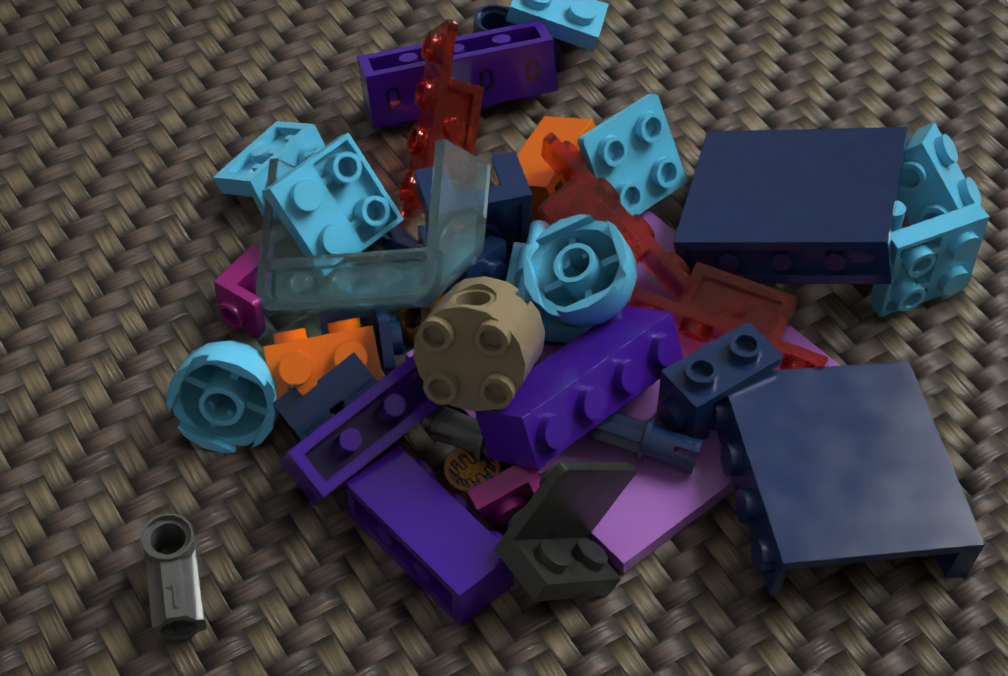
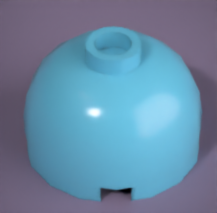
[523,214,637,327]
[166,340,278,454]

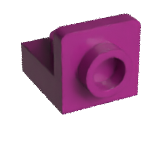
[214,243,276,337]
[467,464,547,527]

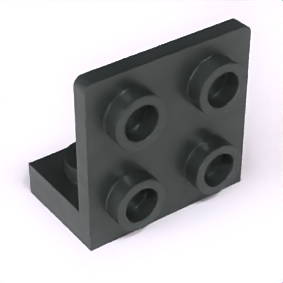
[494,461,637,602]

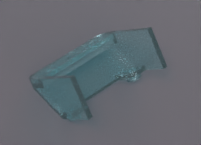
[256,139,491,315]

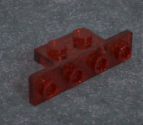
[399,19,484,219]
[538,132,693,303]
[626,262,829,370]

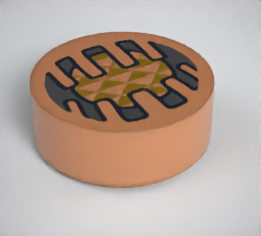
[444,448,500,503]

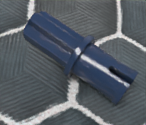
[588,412,703,474]

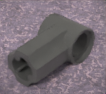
[140,513,206,642]

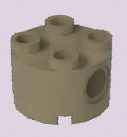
[413,276,545,412]

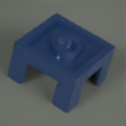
[415,151,532,267]

